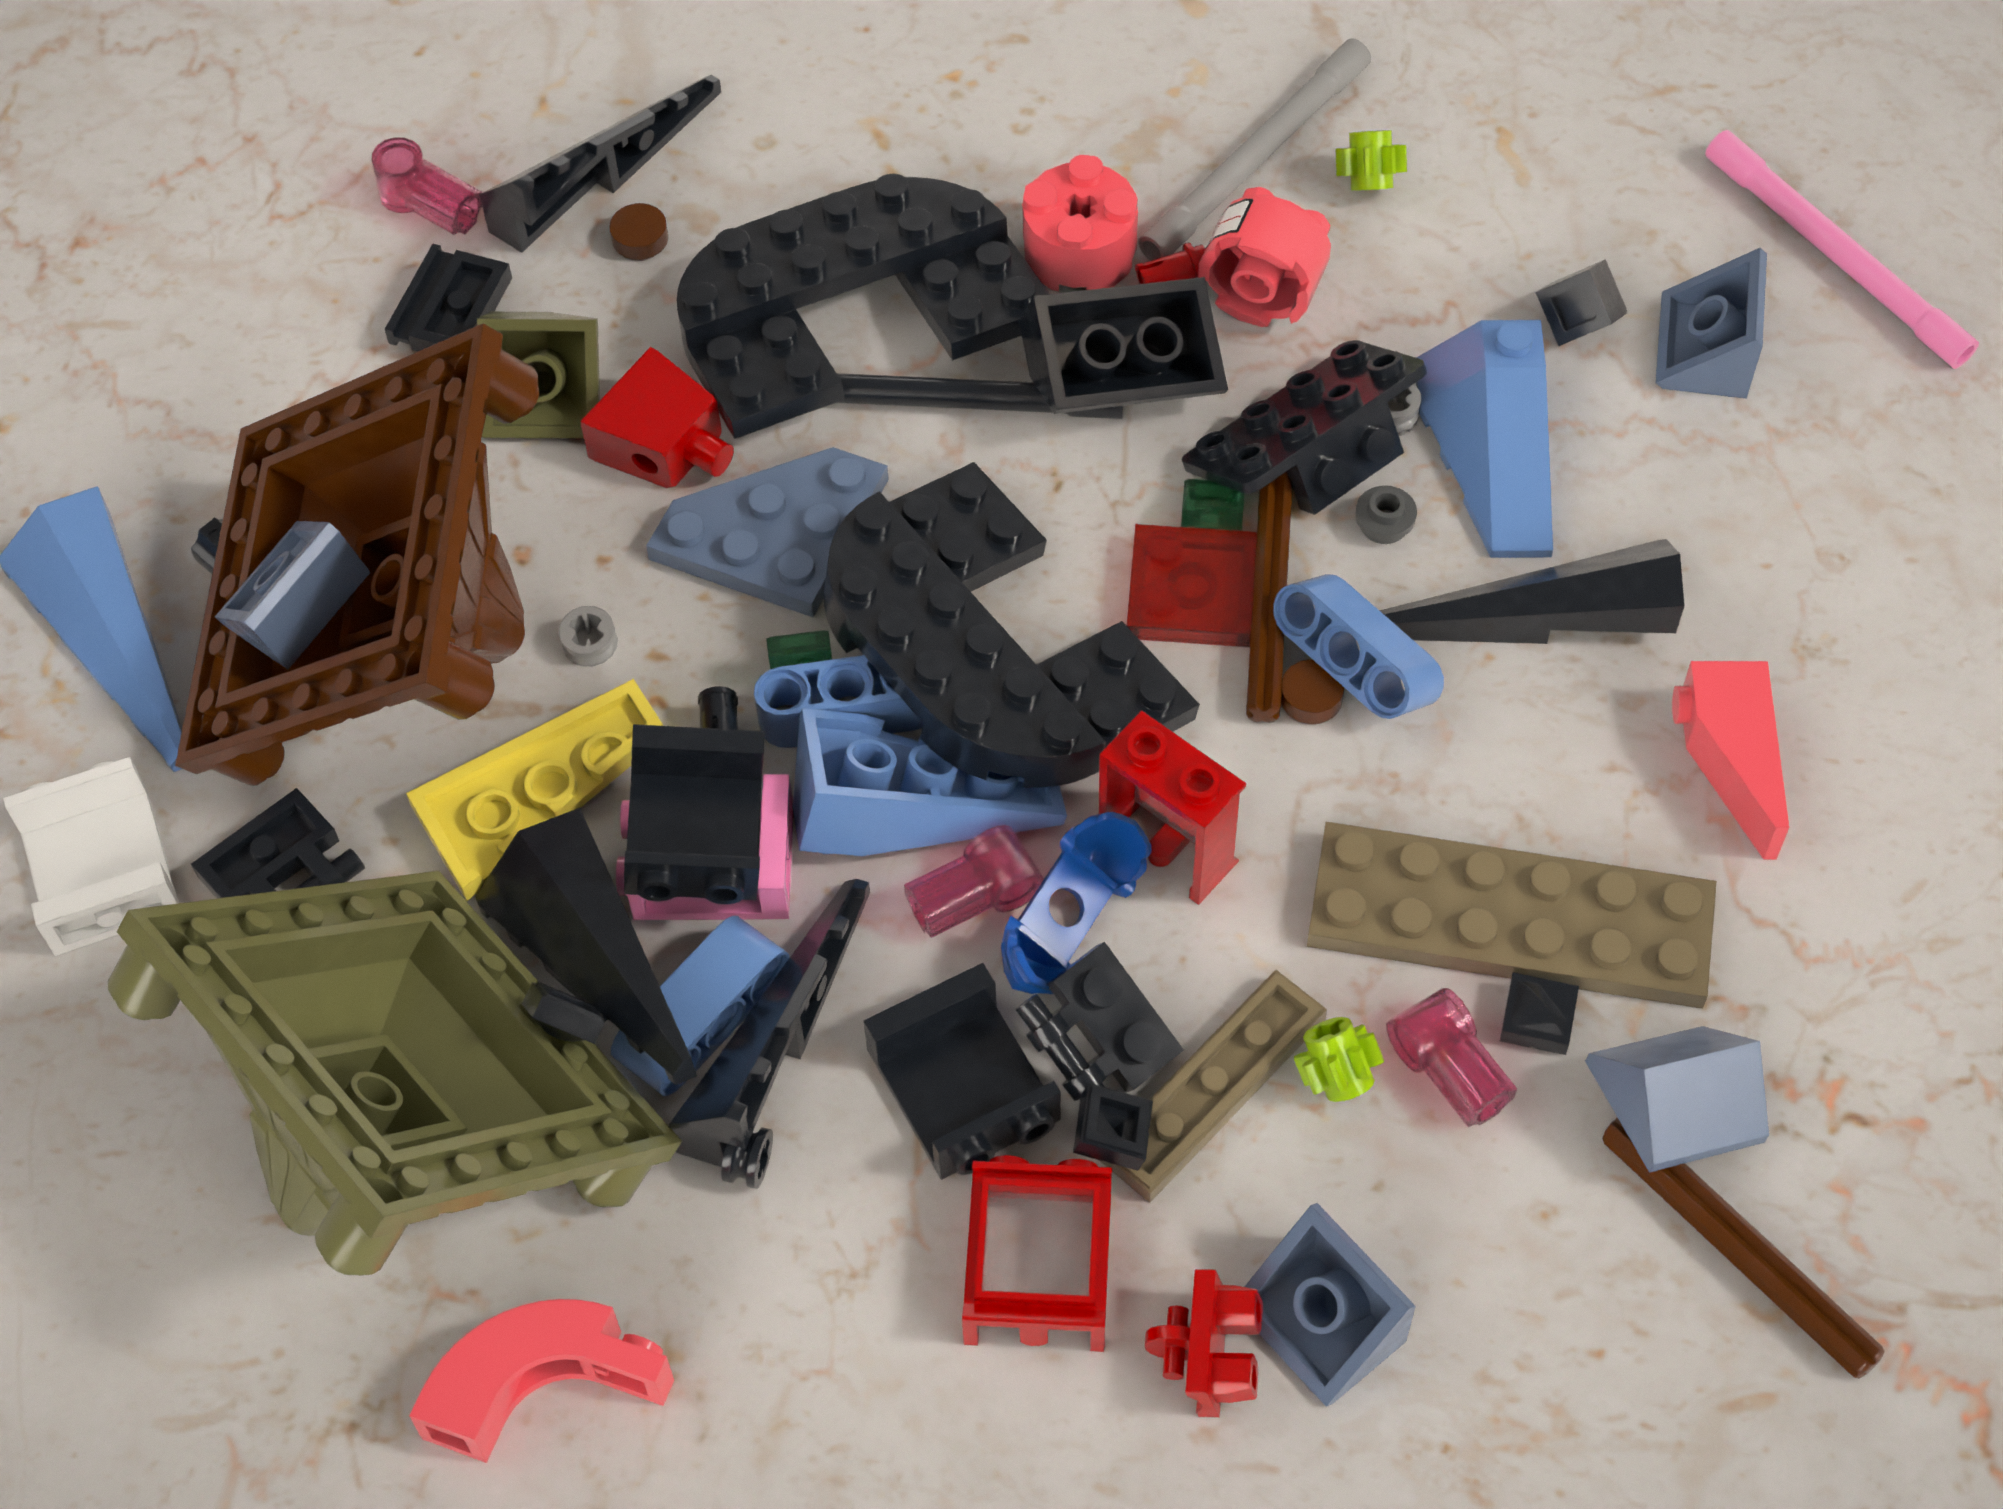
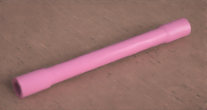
[1705,130,1979,369]

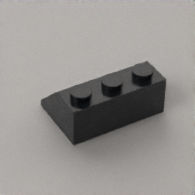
[1019,277,1228,414]

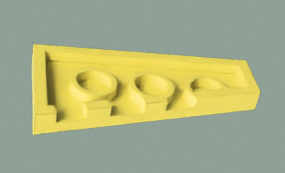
[406,679,663,901]

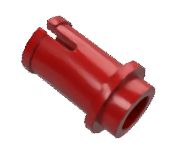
[1135,242,1205,284]

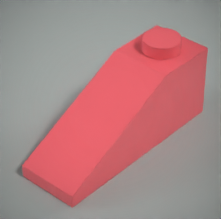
[1672,661,1789,860]

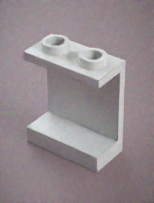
[3,757,179,956]

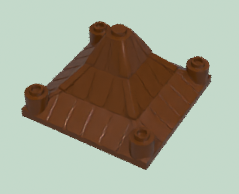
[175,323,539,786]

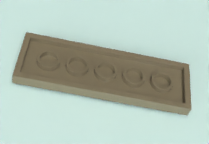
[1307,822,1717,1009]

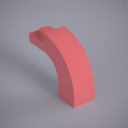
[409,1299,675,1463]

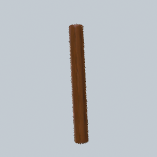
[1246,471,1292,723]
[1602,1117,1885,1379]

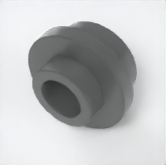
[1355,485,1417,544]

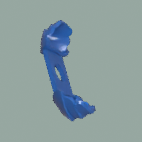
[1001,812,1152,994]

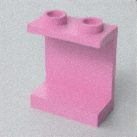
[616,774,794,920]

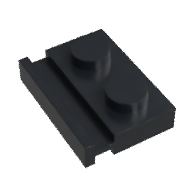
[384,244,512,352]

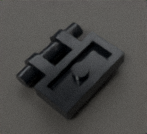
[191,788,365,899]
[1015,942,1184,1101]

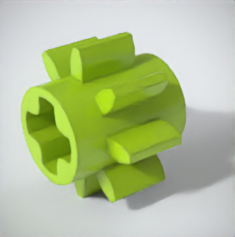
[1335,130,1407,191]
[1294,1017,1384,1102]

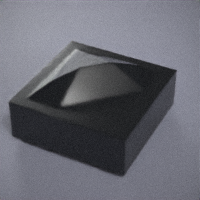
[1499,972,1579,1055]
[522,981,605,1044]
[1073,1083,1153,1171]

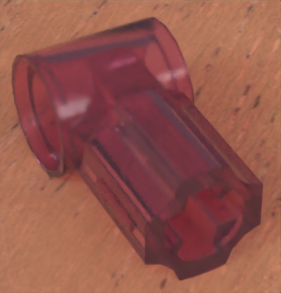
[371,137,482,235]
[904,825,1044,938]
[1386,987,1517,1127]

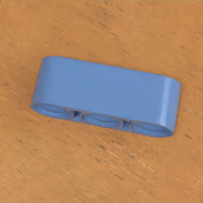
[1273,574,1444,719]
[754,655,923,748]
[611,916,789,1096]

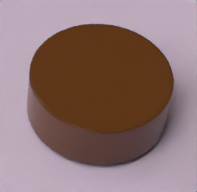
[609,203,669,260]
[1281,659,1344,724]

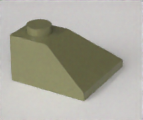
[477,311,600,438]

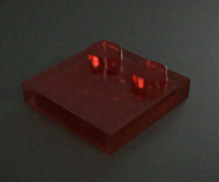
[1127,524,1257,647]

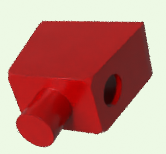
[580,346,734,488]

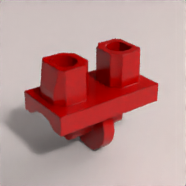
[1145,1269,1263,1417]

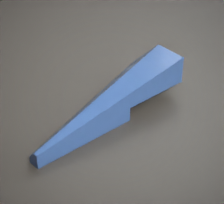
[0,486,182,772]

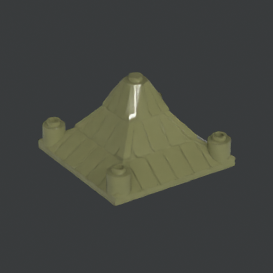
[108,871,682,1276]

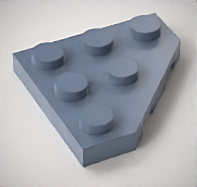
[646,447,889,617]

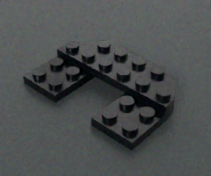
[676,173,1049,439]
[824,462,1200,788]

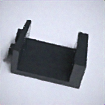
[624,724,765,904]
[863,963,1061,1180]

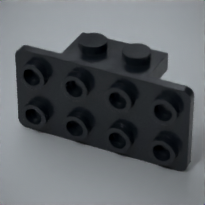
[1181,340,1427,515]

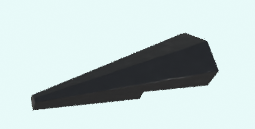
[479,75,721,253]
[1379,539,1685,644]
[475,808,697,1085]
[669,879,870,1167]

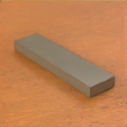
[1099,970,1327,1203]

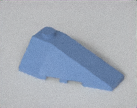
[1416,320,1553,558]
[792,708,1067,856]

